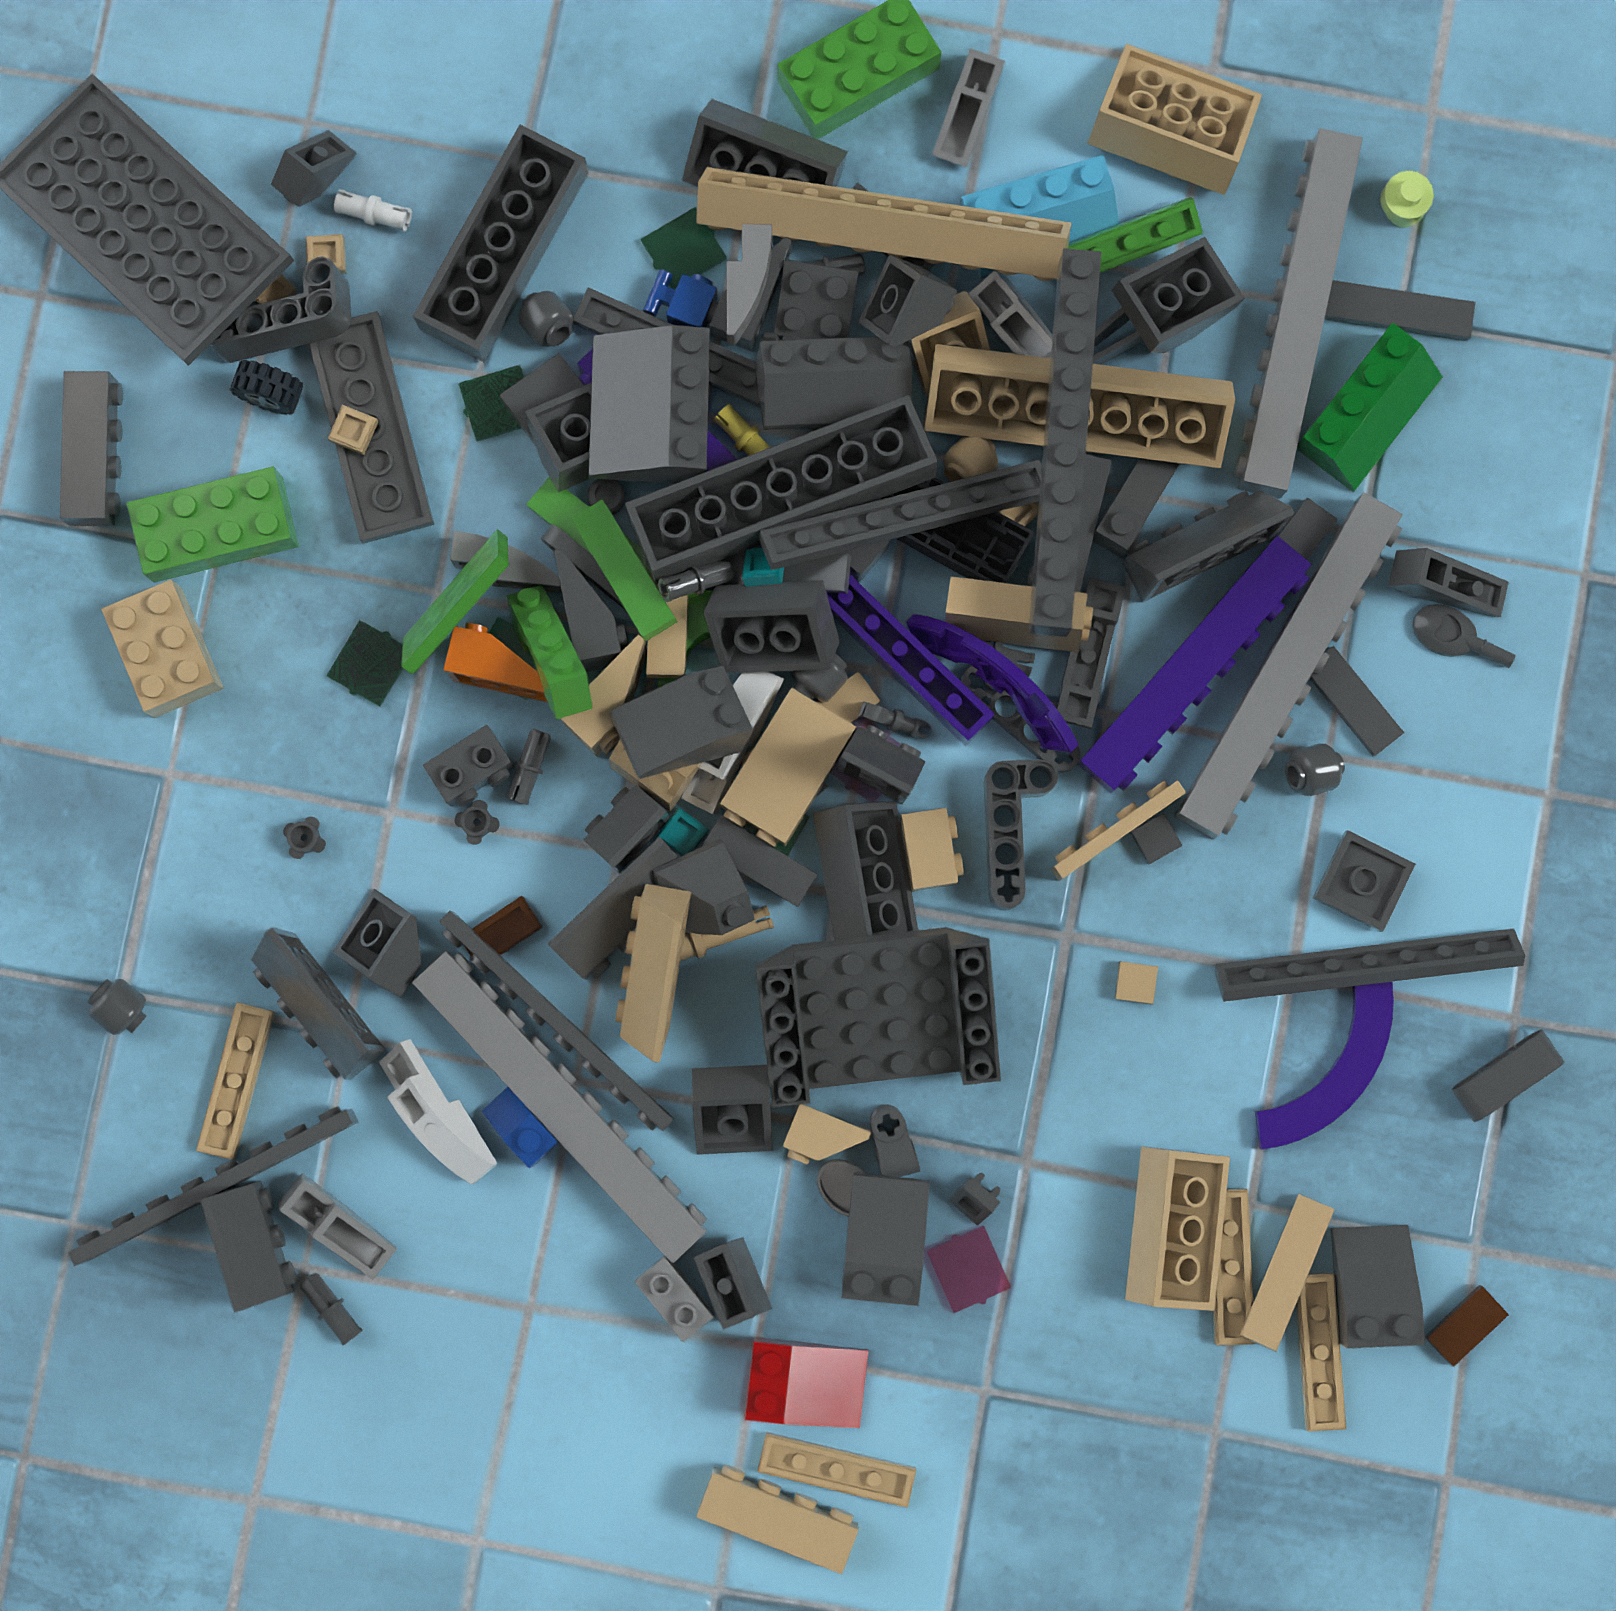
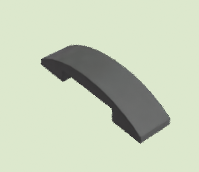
[1056,578,1126,729]

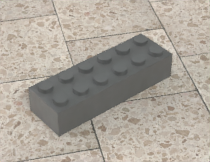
[413,124,589,362]

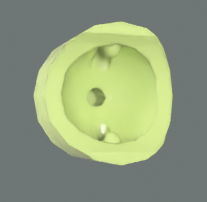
[1380,171,1434,228]

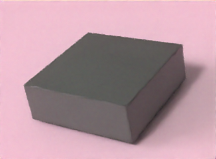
[1130,813,1183,865]

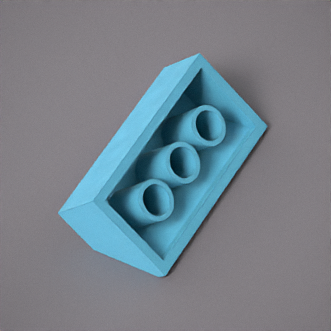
[960,155,1119,279]

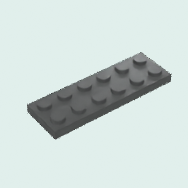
[309,311,435,544]

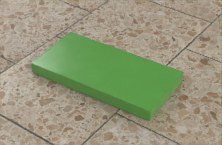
[401,529,509,674]

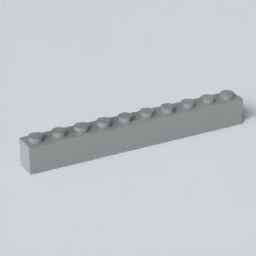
[1234,128,1363,499]
[1174,492,1403,839]
[412,951,708,1264]

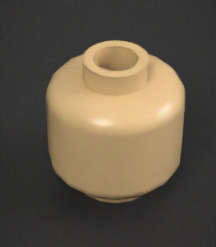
[943,436,998,482]

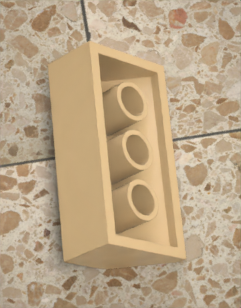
[615,884,691,1062]
[1125,1146,1230,1311]

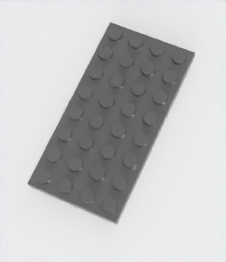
[0,74,294,366]

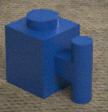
[643,270,718,328]

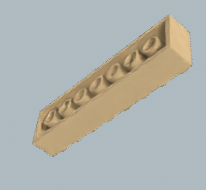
[924,344,1235,468]

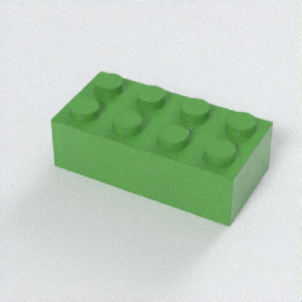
[777,0,942,139]
[127,466,299,583]

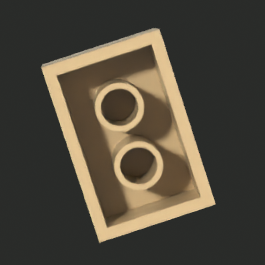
[101,579,224,718]

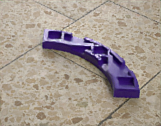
[906,614,1079,753]
[1255,981,1394,1150]

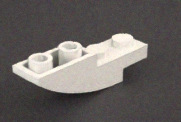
[681,671,784,815]
[379,1039,498,1185]

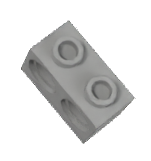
[635,1255,715,1343]

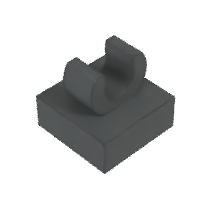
[949,1173,1000,1226]

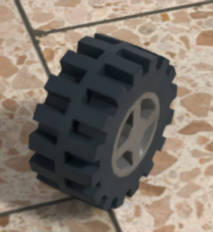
[230,360,304,415]

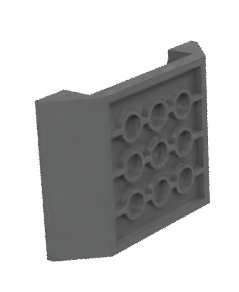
[755,927,1001,1108]

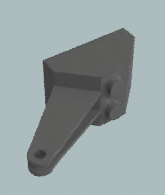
[1093,237,1245,365]

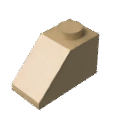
[783,1104,871,1164]

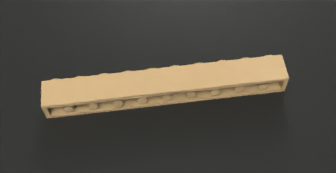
[696,167,1072,281]

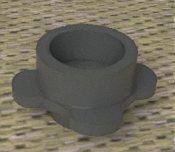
[454,800,500,845]
[283,817,326,859]

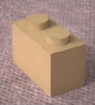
[900,808,964,892]

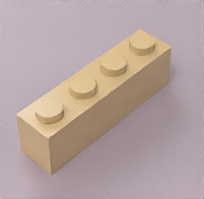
[696,1465,859,1574]

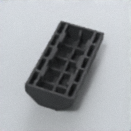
[880,478,1035,583]

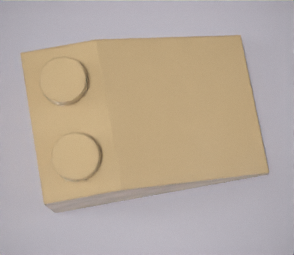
[561,635,647,757]

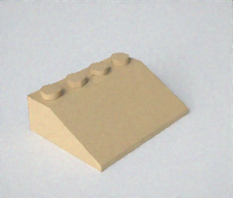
[1087,43,1262,195]

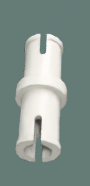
[334,189,412,232]

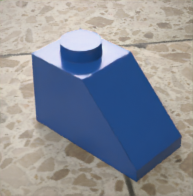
[482,1087,559,1168]

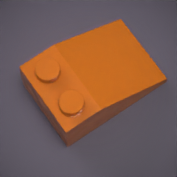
[443,623,547,702]

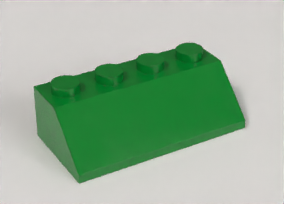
[1297,322,1443,492]

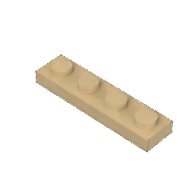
[1051,780,1187,881]

